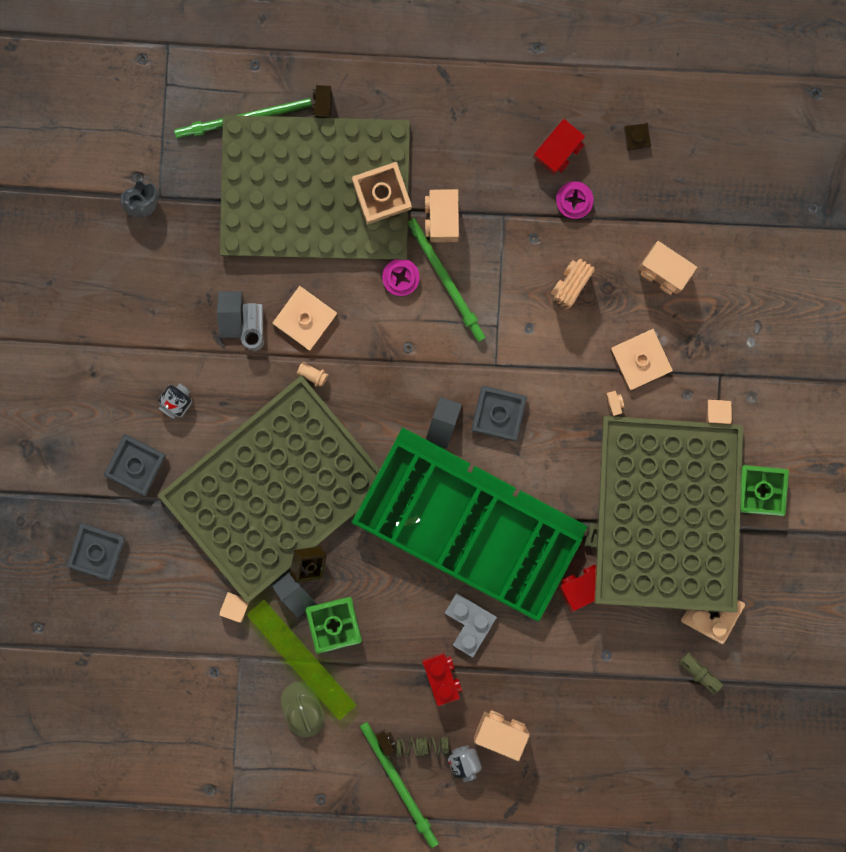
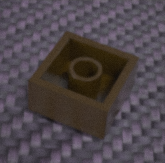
[312,85,332,118]
[290,546,327,582]

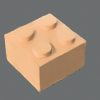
[351,162,412,225]
[425,189,459,243]
[638,241,697,295]
[474,710,530,761]

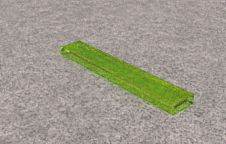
[247,600,356,721]

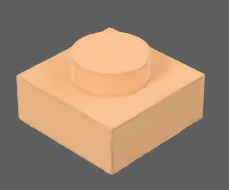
[605,391,625,416]

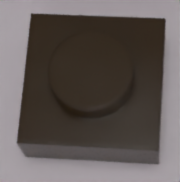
[624,123,651,151]
[376,729,397,757]

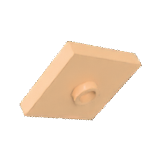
[272,286,338,351]
[610,329,673,390]

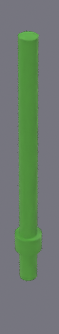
[174,98,312,138]
[408,218,486,342]
[359,722,439,848]

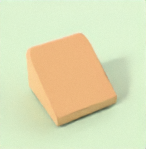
[706,400,732,424]
[219,592,249,623]

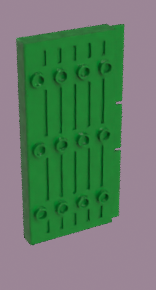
[351,427,588,622]

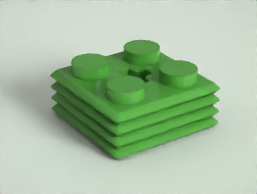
[740,465,789,516]
[306,597,362,654]

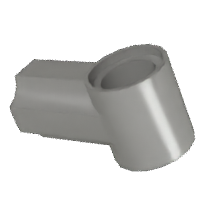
[241,303,264,351]

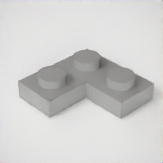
[445,593,497,657]

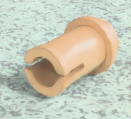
[296,362,328,387]

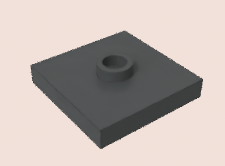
[471,385,527,442]
[103,434,167,496]
[66,522,126,582]

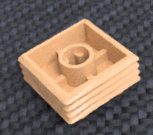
[550,259,595,309]
[681,599,745,644]

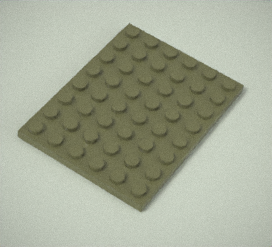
[220,115,410,260]
[158,375,380,603]
[594,416,743,613]

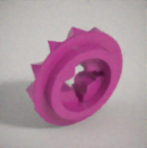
[556,181,594,219]
[382,259,420,296]

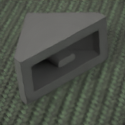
[217,291,243,338]
[426,397,462,448]
[271,569,316,618]

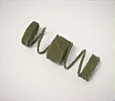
[397,736,449,757]

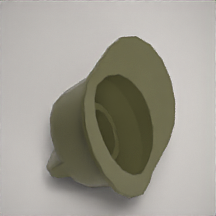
[281,682,325,737]

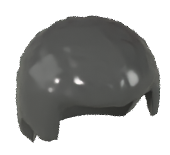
[120,180,158,218]

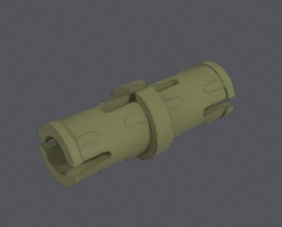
[679,652,724,695]

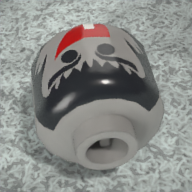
[158,383,193,419]
[448,745,482,782]

